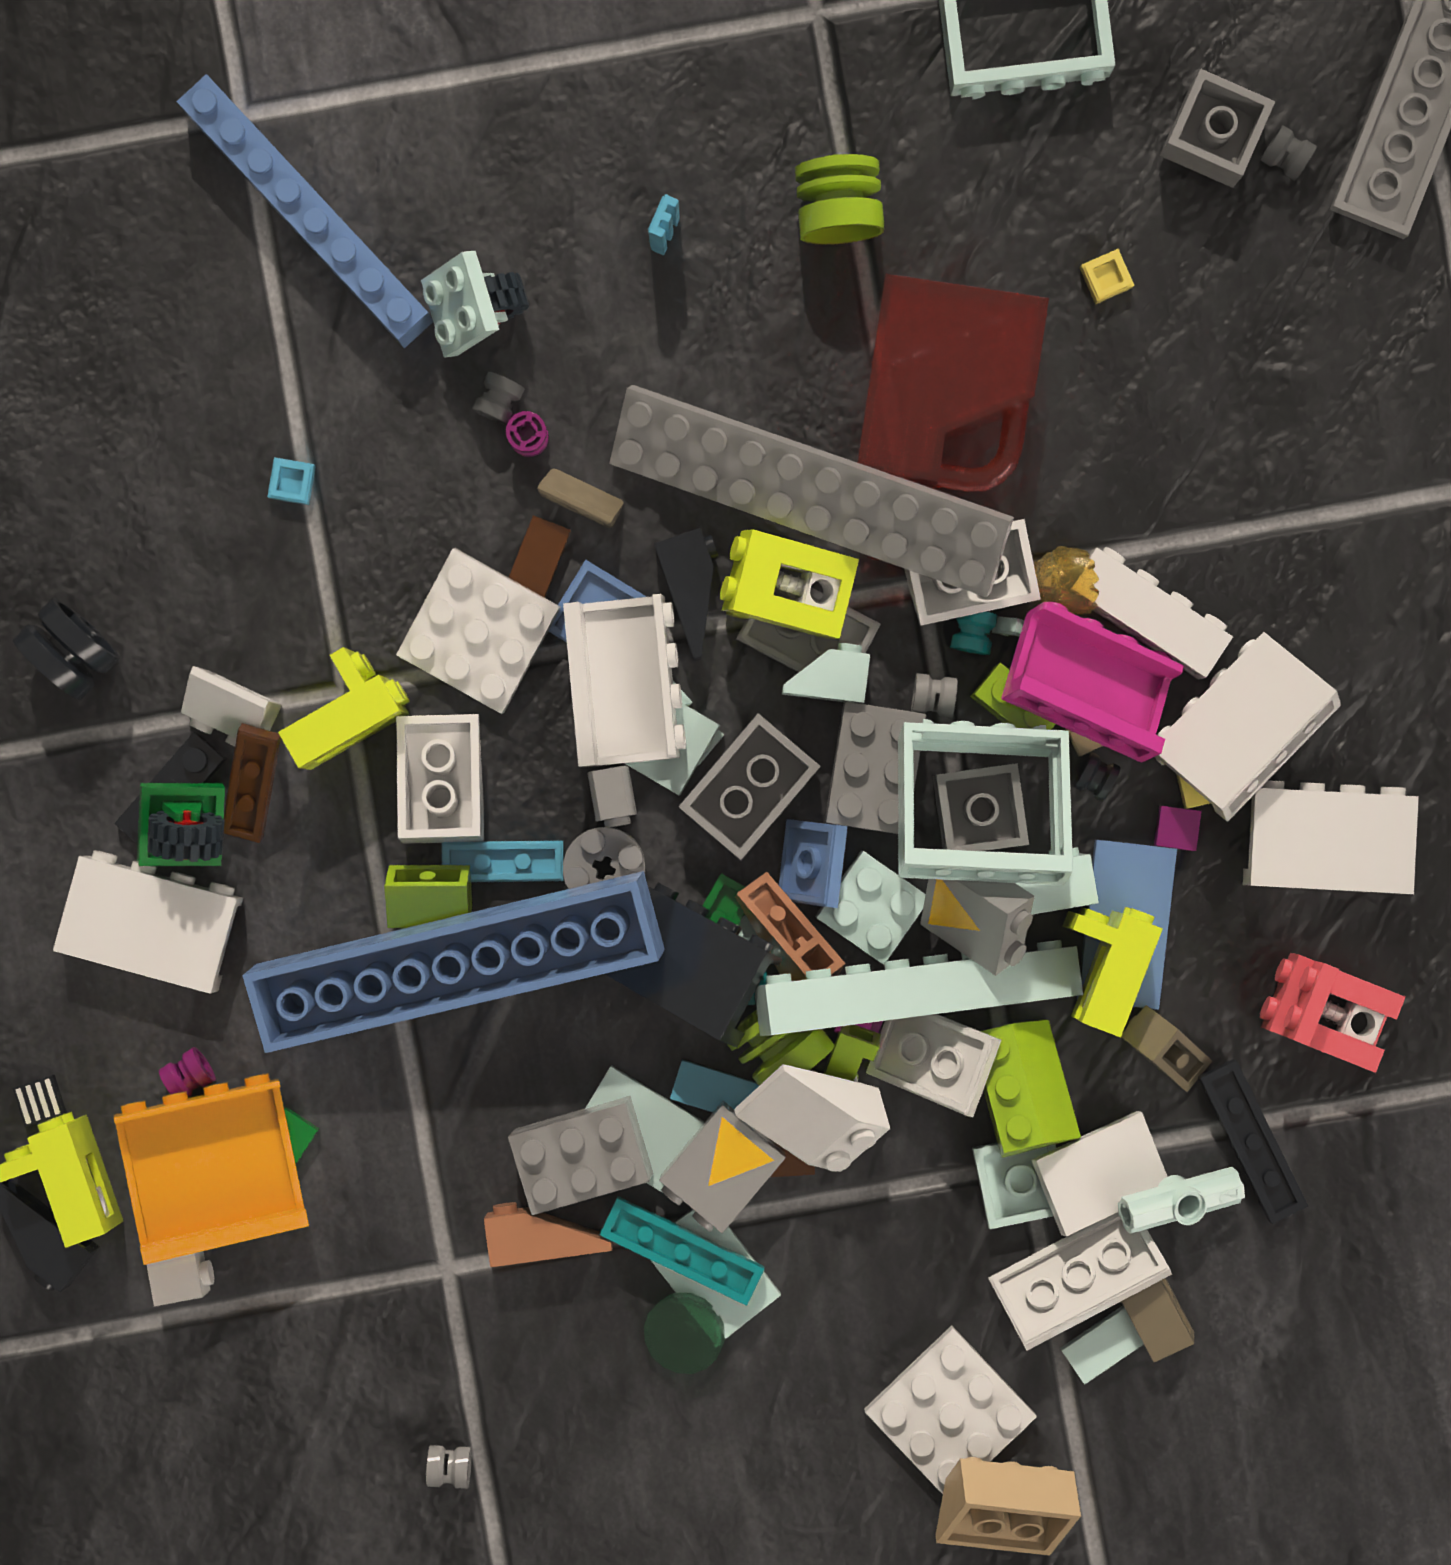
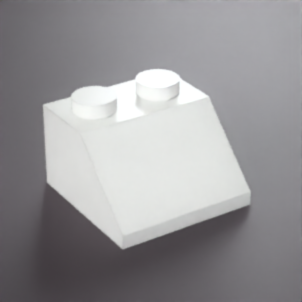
[181,666,282,746]

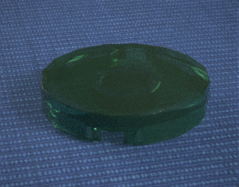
[644,1293,725,1374]

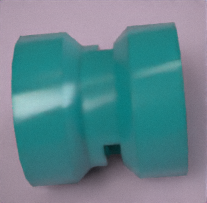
[950,611,998,655]

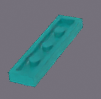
[600,1196,765,1306]

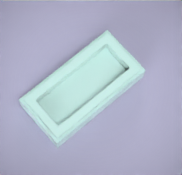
[1060,1305,1144,1385]

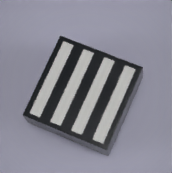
[12,1074,67,1127]

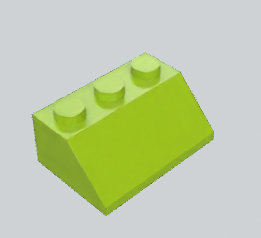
[981,1020,1081,1158]

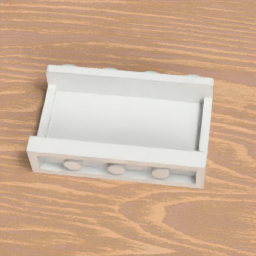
[563,594,686,767]
[1155,632,1341,822]
[1243,781,1419,894]
[53,850,243,994]

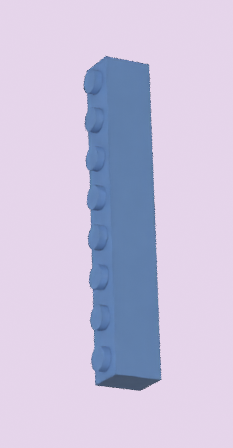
[176,74,433,348]

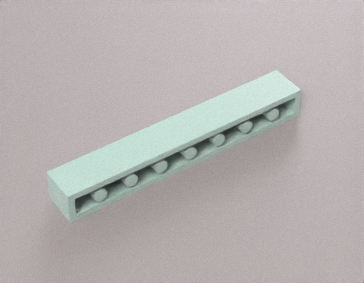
[755,940,1083,1036]

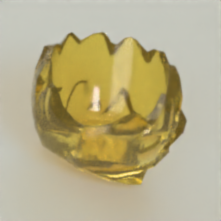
[1034,546,1099,616]

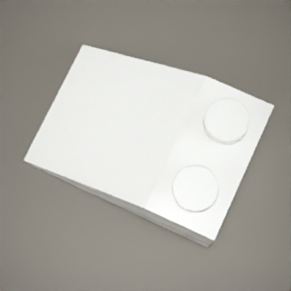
[396,714,484,844]
[734,1064,890,1172]

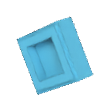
[267,457,316,505]

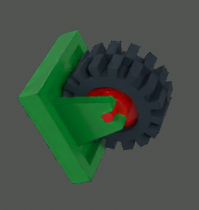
[137,783,225,866]

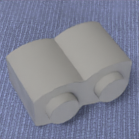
[587,766,637,828]

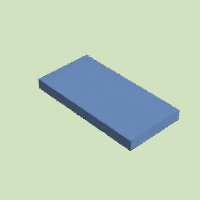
[1077,840,1177,1010]

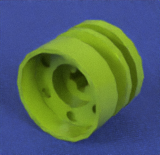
[795,154,884,244]
[727,1009,835,1086]

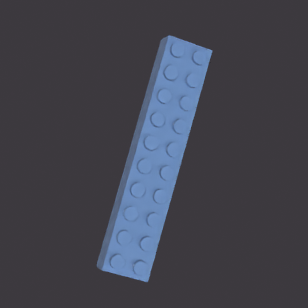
[242,871,665,1053]

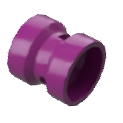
[506,411,549,457]
[159,1047,216,1098]

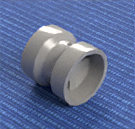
[911,673,957,718]
[426,1445,472,1489]

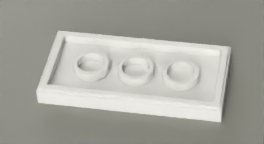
[989,1212,1172,1350]

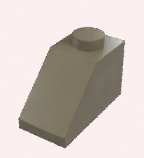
[1121,1005,1212,1092]

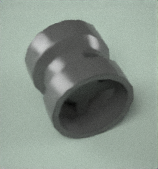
[1260,125,1317,181]
[472,372,525,426]

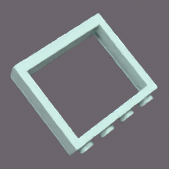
[939,0,1115,100]
[898,719,1073,885]

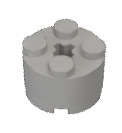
[563,827,646,889]

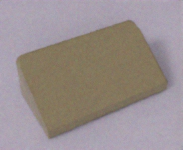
[537,468,623,529]

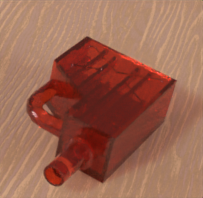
[855,274,1049,561]

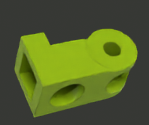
[824,1025,881,1082]

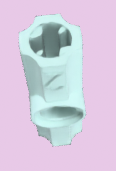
[1118,1167,1245,1234]

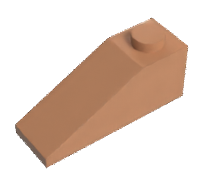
[735,872,846,981]
[484,1202,614,1267]

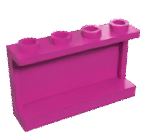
[1001,602,1184,763]

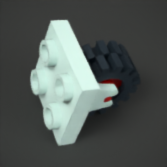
[421,251,529,358]

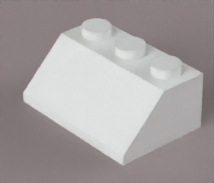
[904,519,1041,625]

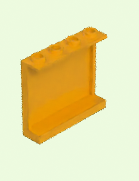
[114,1073,309,1265]

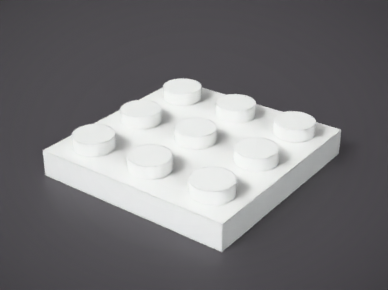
[396,548,561,714]
[864,1325,1037,1494]

